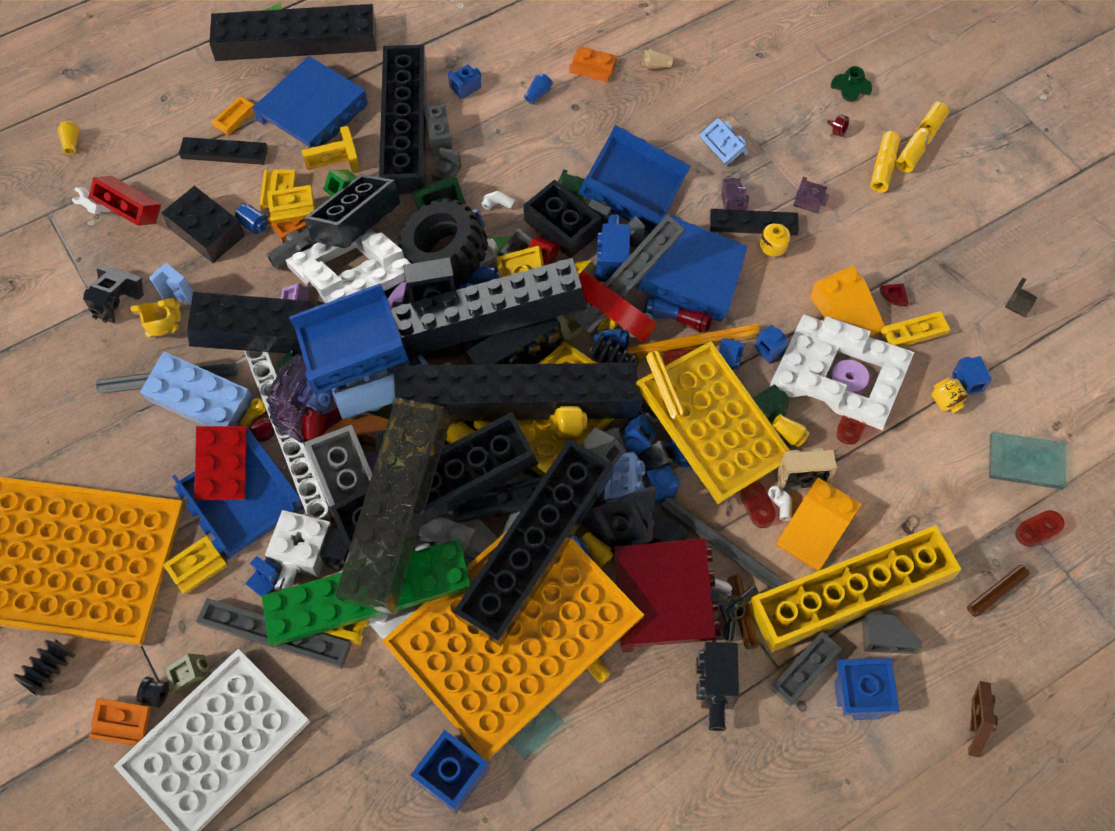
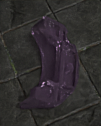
[268,354,313,443]

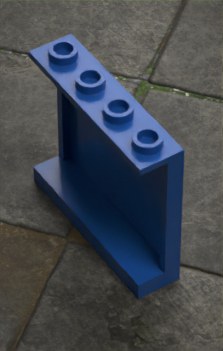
[253,56,368,148]
[578,125,691,233]
[637,214,748,322]
[290,283,408,395]
[172,428,304,558]

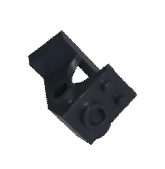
[83,264,144,323]

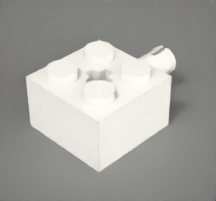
[265,510,332,591]

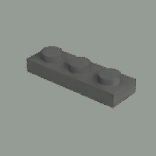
[770,631,842,707]

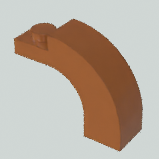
[323,415,391,448]

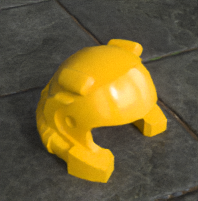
[130,297,181,338]

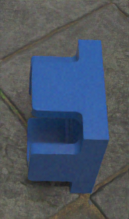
[834,658,900,720]

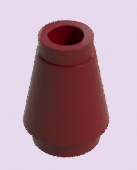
[676,308,712,333]

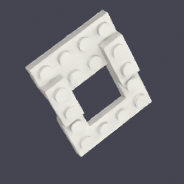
[286,229,411,303]
[769,314,914,430]

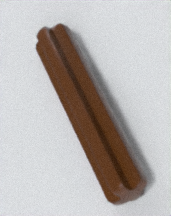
[967,565,1030,617]
[727,575,759,649]

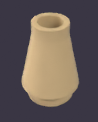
[642,48,673,69]

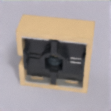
[776,448,837,491]

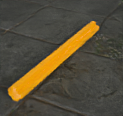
[627,323,760,359]

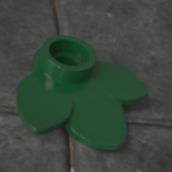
[831,66,872,102]

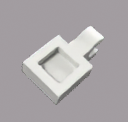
[72,187,111,214]

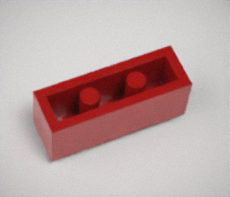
[88,176,161,226]

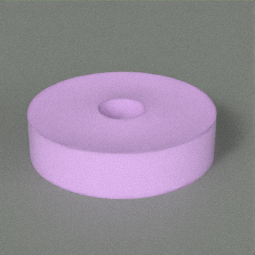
[830,360,869,395]

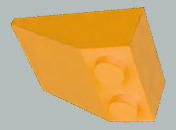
[810,265,885,338]
[776,478,862,571]

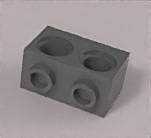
[424,104,452,156]

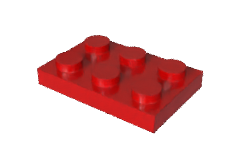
[194,426,248,500]

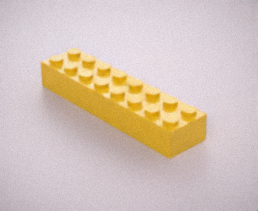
[749,525,962,653]

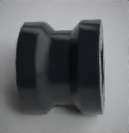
[136,676,169,708]

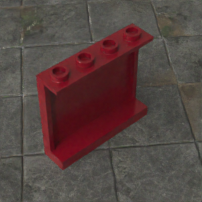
[614,538,721,653]

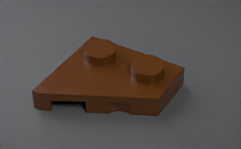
[968,681,998,758]

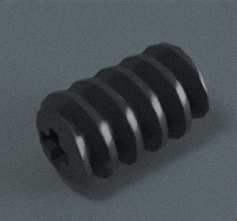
[590,333,642,367]
[13,638,76,696]

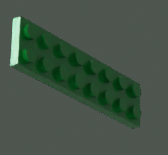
[262,538,471,647]

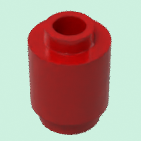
[302,410,327,442]

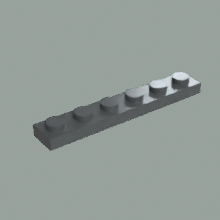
[574,214,685,335]
[196,598,352,669]

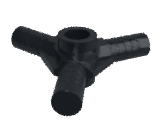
[710,586,759,641]

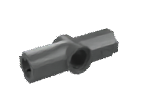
[266,228,318,270]

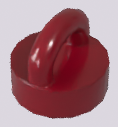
[827,114,849,137]
[249,417,274,442]

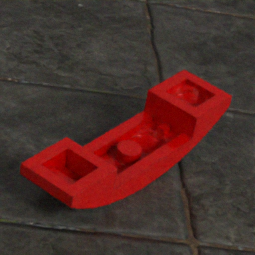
[578,270,658,343]

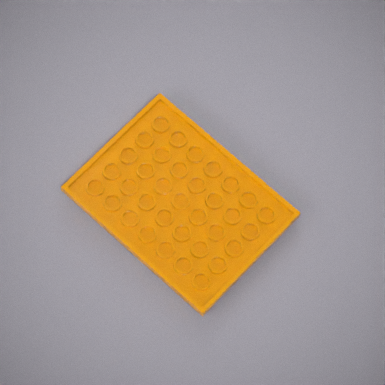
[0,477,185,646]
[382,530,644,761]

